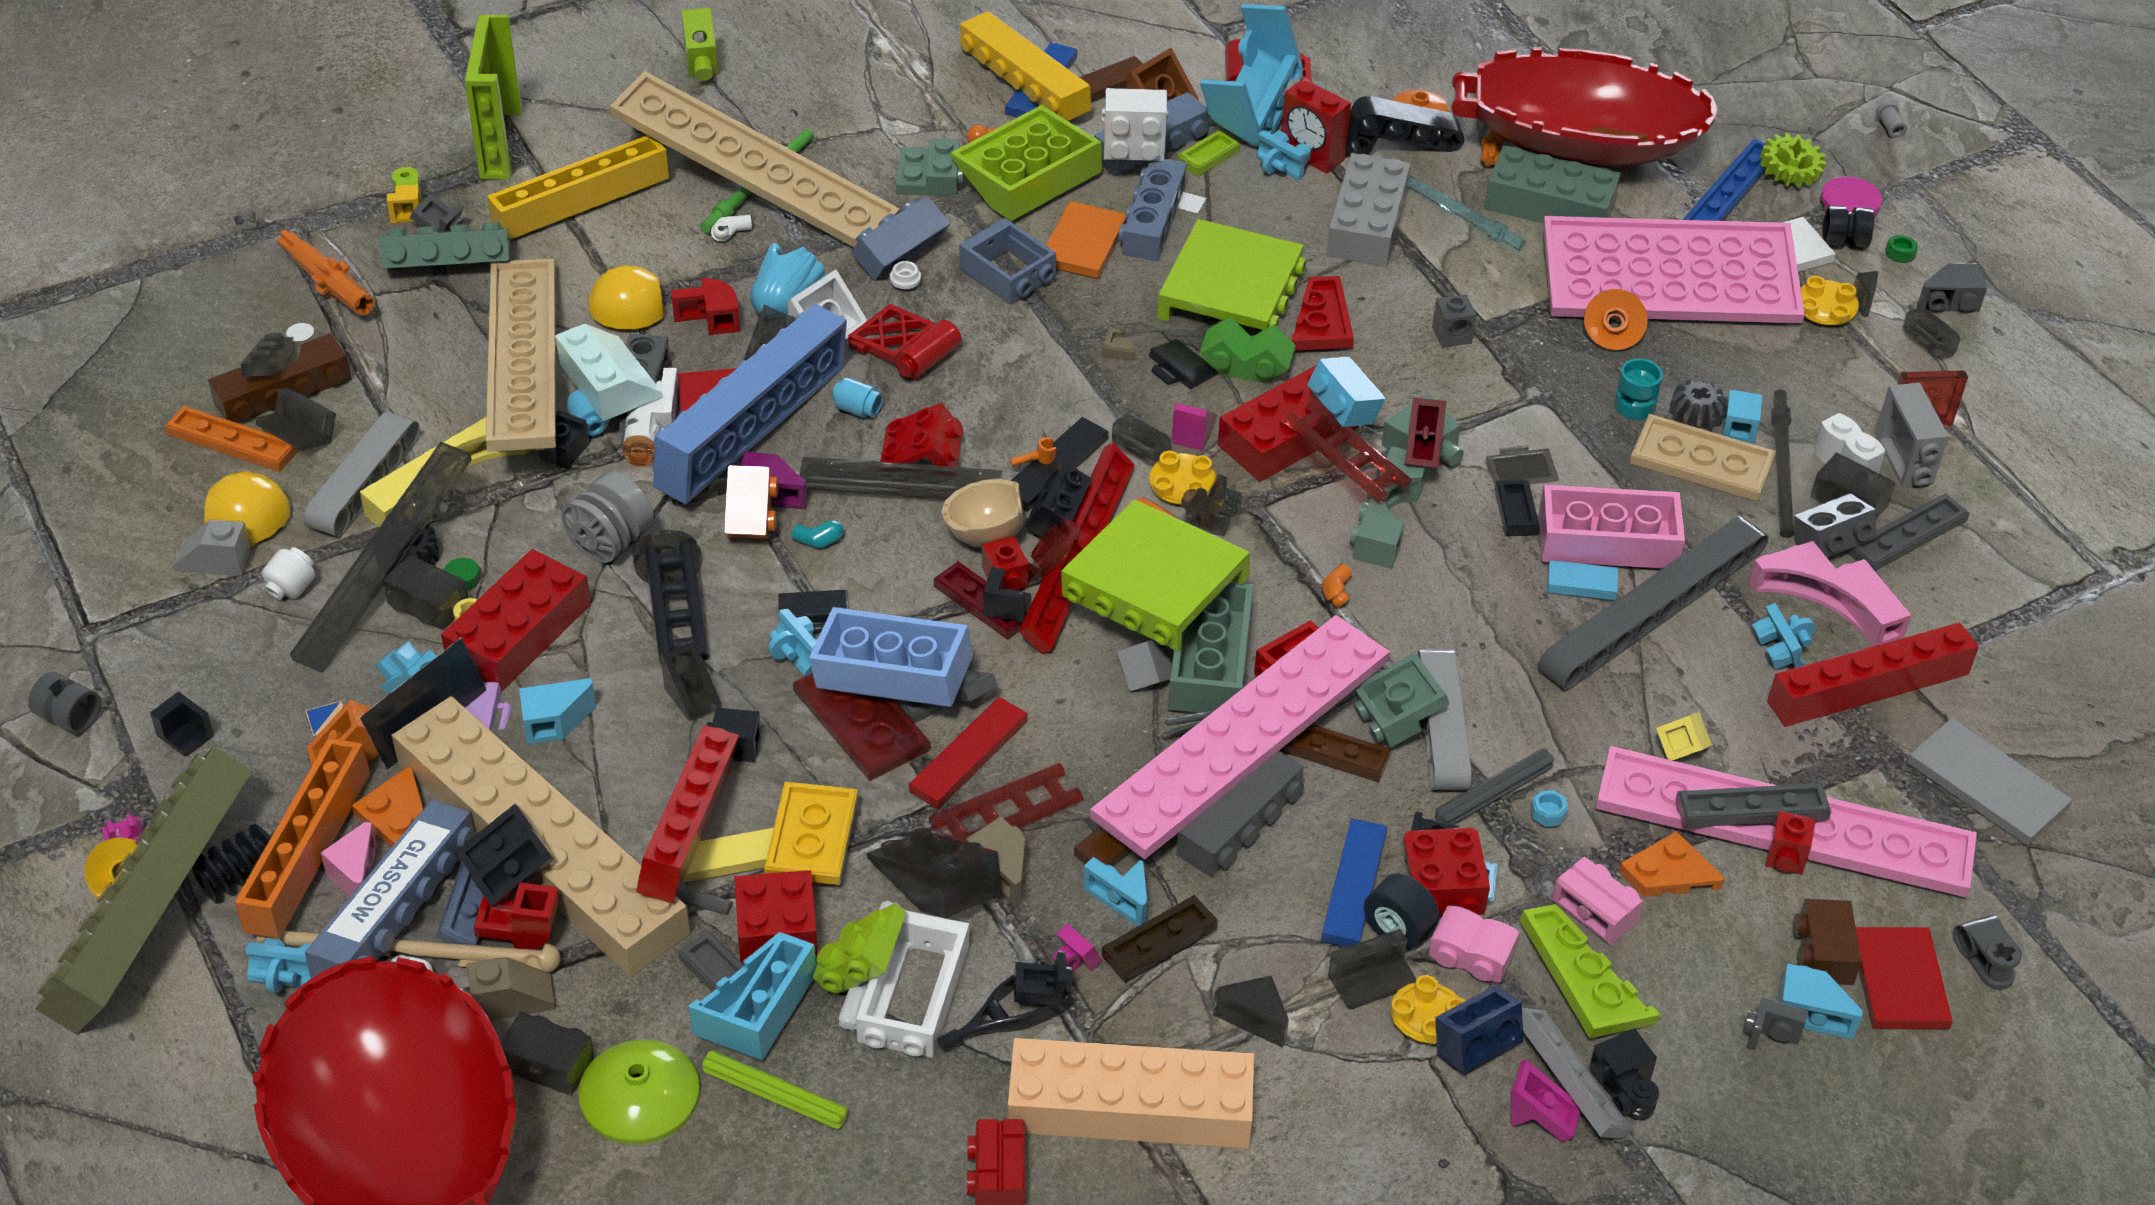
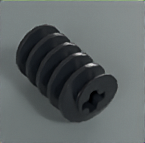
[192,824,271,902]

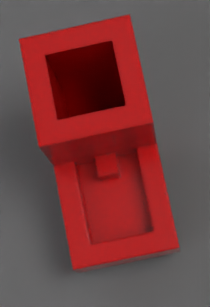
[671,278,740,336]
[474,882,559,950]

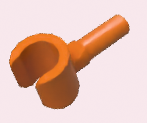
[1010,437,1057,467]

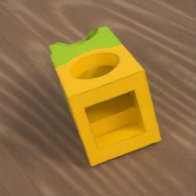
[387,167,422,223]

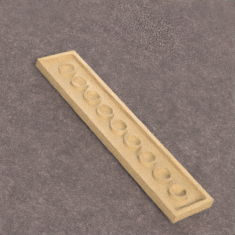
[610,71,900,247]
[486,258,556,452]

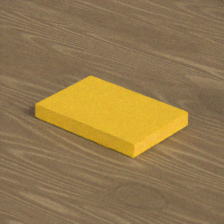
[764,781,858,885]

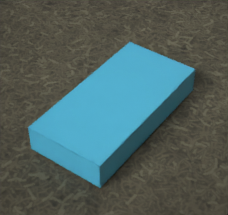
[1547,560,1618,601]

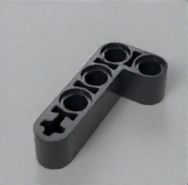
[1346,96,1465,156]

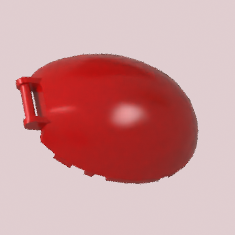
[1451,47,1717,167]
[253,956,516,1205]

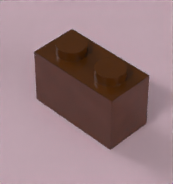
[1794,899,1862,985]

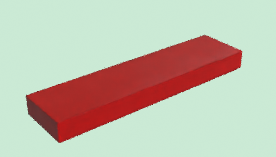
[909,697,1028,809]

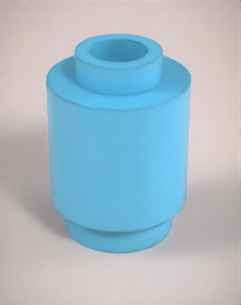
[832,377,883,418]
[567,390,609,437]

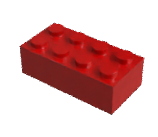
[1217,366,1359,482]
[441,549,591,691]

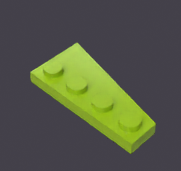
[1519,904,1661,1039]

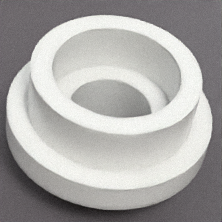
[890,261,921,290]

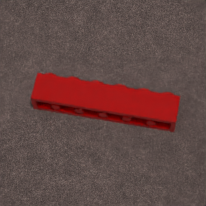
[1767,622,1979,727]
[636,725,739,903]

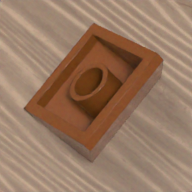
[1127,47,1199,101]

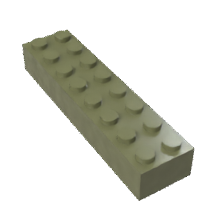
[35,746,252,1034]

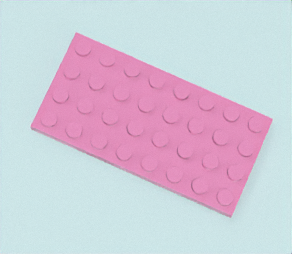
[1543,216,1805,323]

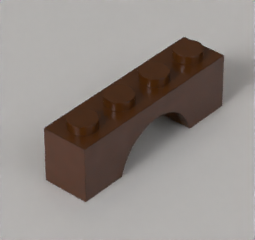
[208,333,352,423]

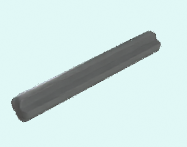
[1434,748,1554,824]

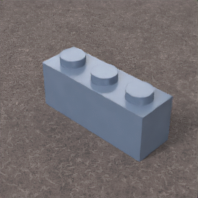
[851,196,950,281]

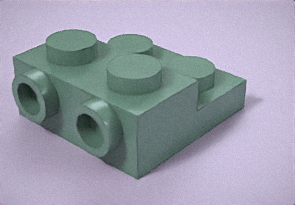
[896,138,964,196]
[1353,653,1450,748]

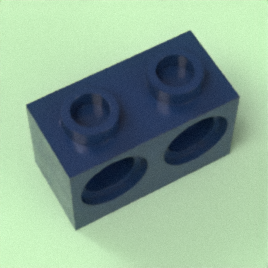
[1435,986,1524,1073]

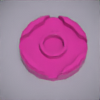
[1820,177,1882,217]

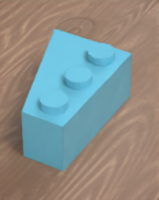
[688,932,817,1061]

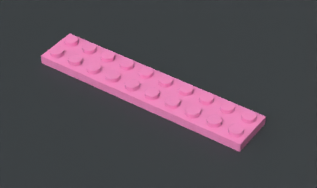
[1090,615,1390,860]
[1595,746,1977,898]

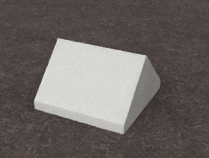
[787,269,867,340]

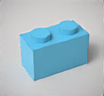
[1307,357,1386,427]

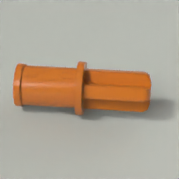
[1480,127,1505,167]

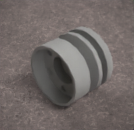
[561,471,654,563]

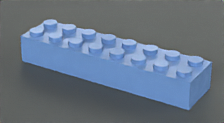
[652,304,847,504]

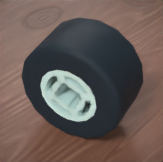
[1363,873,1439,949]

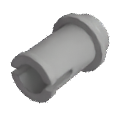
[1876,101,1907,138]

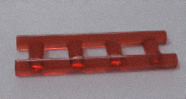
[1284,398,1412,504]
[929,763,1083,856]

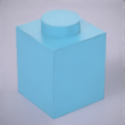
[1722,390,1763,444]

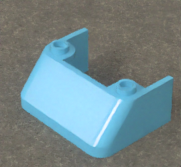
[1200,4,1303,147]

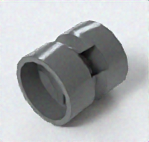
[28,671,101,734]

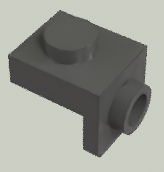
[410,193,464,232]

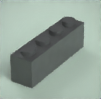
[1176,751,1304,878]

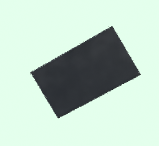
[359,638,487,770]

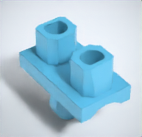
[1256,130,1311,180]
[1752,603,1816,670]
[768,609,818,677]
[375,641,437,694]
[245,938,311,993]

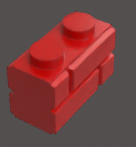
[967,1119,1025,1205]

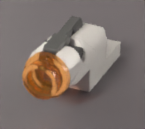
[618,368,679,466]

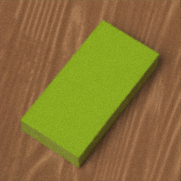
[1177,130,1240,177]

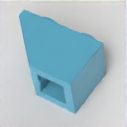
[519,678,596,744]

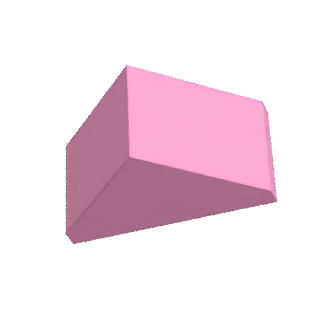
[321,822,377,897]

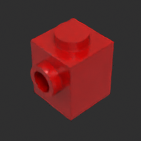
[982,536,1029,591]

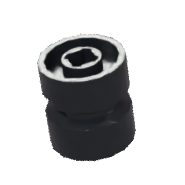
[1822,205,1874,248]

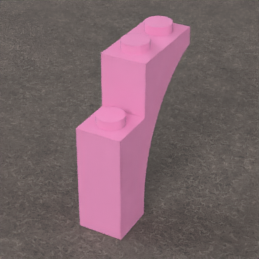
[1748,541,1911,646]

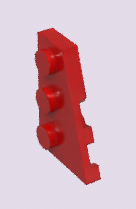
[1291,276,1354,350]

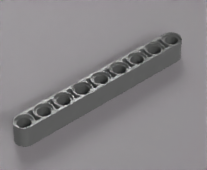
[1538,516,1769,690]

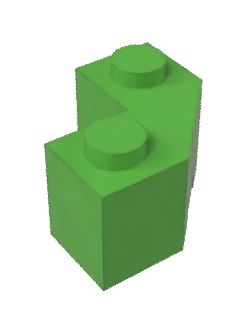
[1199,316,1296,383]

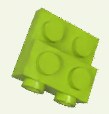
[812,903,906,995]

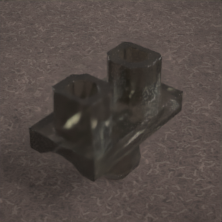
[1181,474,1242,536]

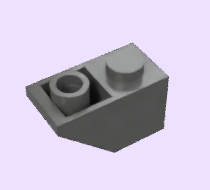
[1917,263,1987,312]

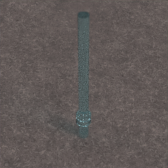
[1408,174,1526,251]

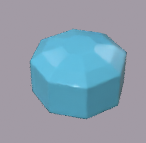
[1530,790,1569,827]

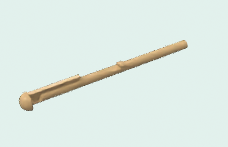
[257,931,560,973]

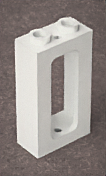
[856,910,970,1058]

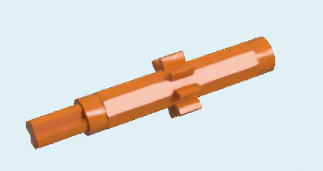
[277,230,375,316]

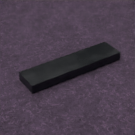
[1010,417,1108,512]

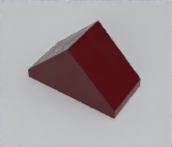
[1405,397,1447,468]

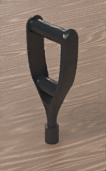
[937,961,1073,1052]

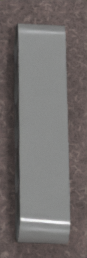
[304,412,420,537]
[1417,649,1471,790]

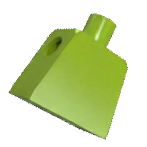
[681,7,718,81]

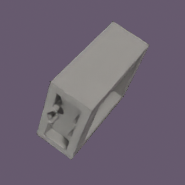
[1875,383,1949,488]

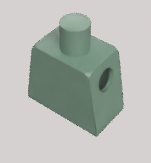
[1381,394,1464,466]

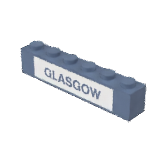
[305,800,476,979]

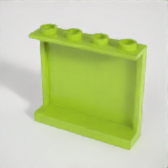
[465,15,522,179]
[1157,219,1307,331]
[1061,499,1250,652]

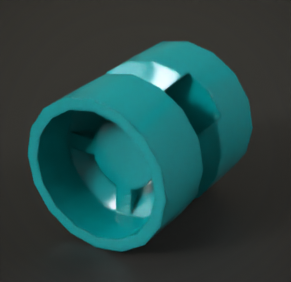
[1614,358,1663,420]

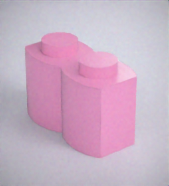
[1429,906,1520,982]

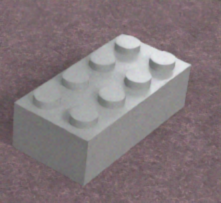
[1326,153,1411,267]

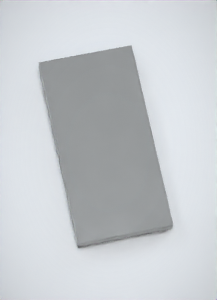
[1907,718,2073,846]

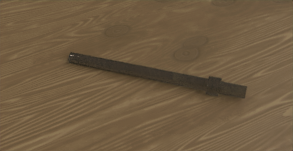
[1771,389,1794,538]

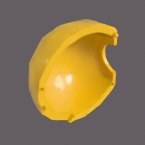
[588,265,664,330]
[204,471,290,547]

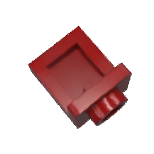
[1765,811,1815,875]

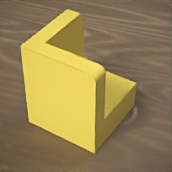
[1656,712,1712,761]

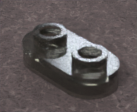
[1903,309,1960,357]
[1112,417,1171,464]

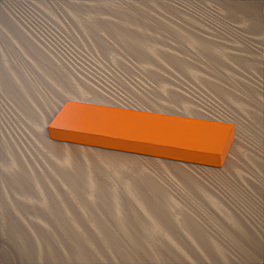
[165,406,299,472]

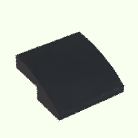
[455,804,555,908]

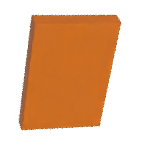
[1046,201,1126,279]

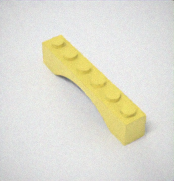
[360,417,533,529]

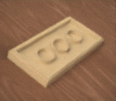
[1630,414,1776,501]

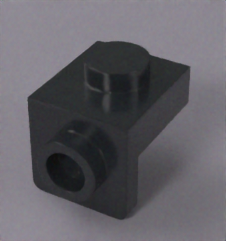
[1014,951,1073,1005]

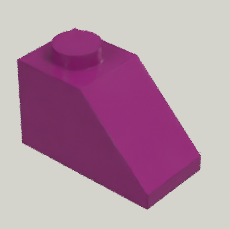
[741,452,807,510]

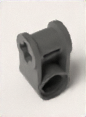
[1954,914,2022,990]

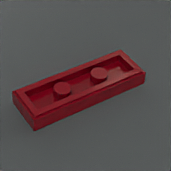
[934,561,1022,640]

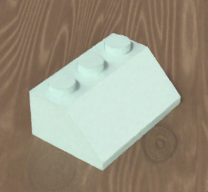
[555,324,663,421]

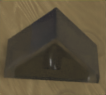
[660,640,722,721]
[1213,975,1289,1048]

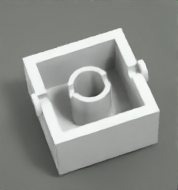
[1102,88,1169,161]

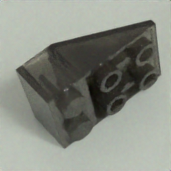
[867,828,1003,918]

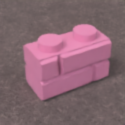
[1552,856,1644,945]

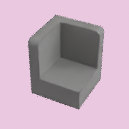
[1117,640,1172,691]

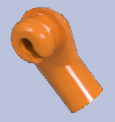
[1321,564,1352,607]

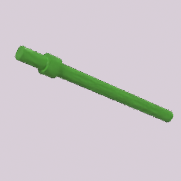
[700,129,814,233]

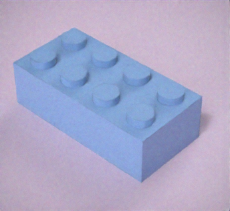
[809,607,973,707]

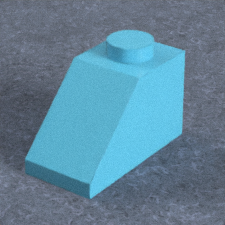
[1778,963,1863,1040]

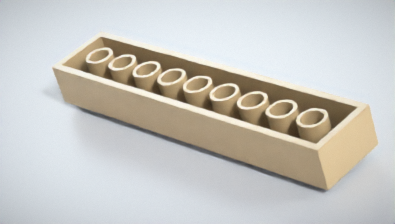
[392,696,690,977]

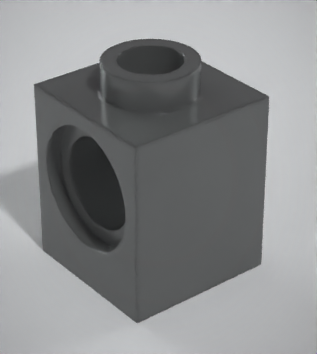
[1432,294,1476,348]

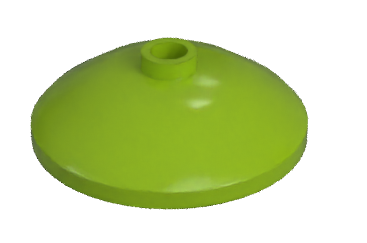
[578,1039,700,1145]

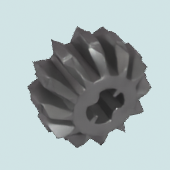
[1670,379,1727,431]

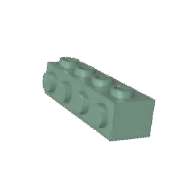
[379,222,512,268]

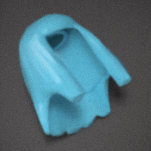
[750,243,826,321]

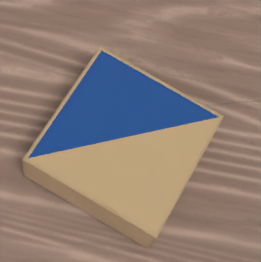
[305,701,343,738]

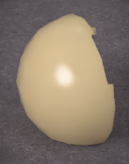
[941,479,1024,547]

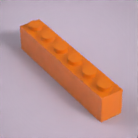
[234,738,370,939]

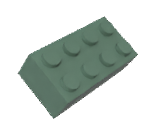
[1484,145,1621,223]
[1168,582,1253,713]

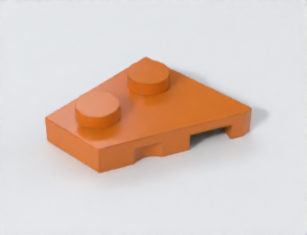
[351,766,423,848]
[1619,831,1725,897]

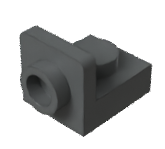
[955,660,998,702]
[1743,997,1808,1050]

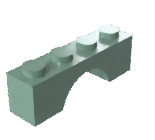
[1349,446,1428,569]

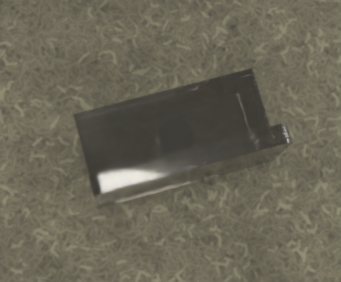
[256,387,336,451]
[1328,929,1416,1010]

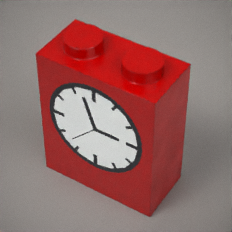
[1281,78,1351,174]

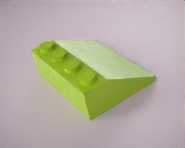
[950,105,1102,221]

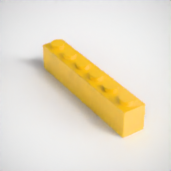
[959,11,1091,121]
[487,135,669,239]

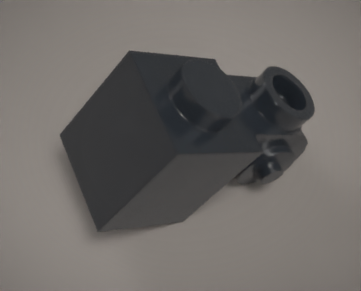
[1589,1028,1659,1120]

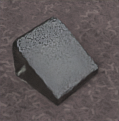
[1854,271,1878,317]

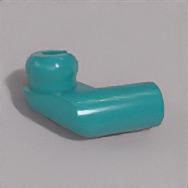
[791,520,844,549]

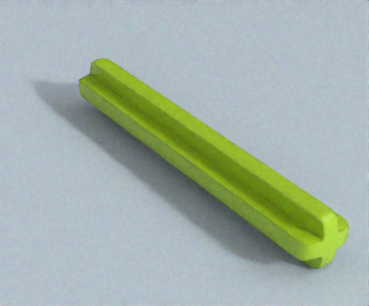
[702,1050,848,1129]

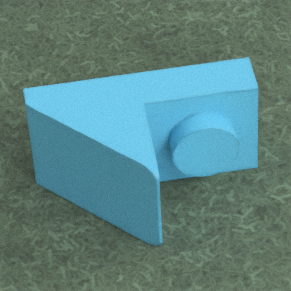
[1083,857,1147,926]

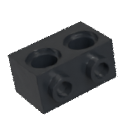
[1024,461,1092,544]

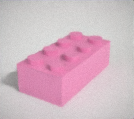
[1538,485,1685,568]

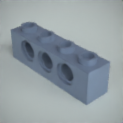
[1118,159,1187,261]

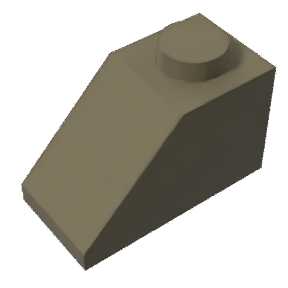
[966,817,1026,908]
[467,957,555,1021]

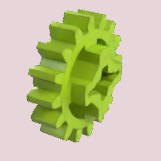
[1759,133,1827,188]

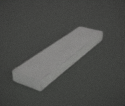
[1522,1008,1632,1139]

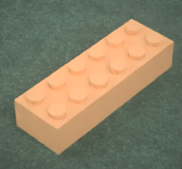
[1008,1038,1254,1148]

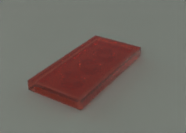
[793,673,931,781]

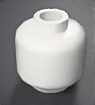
[262,547,315,600]

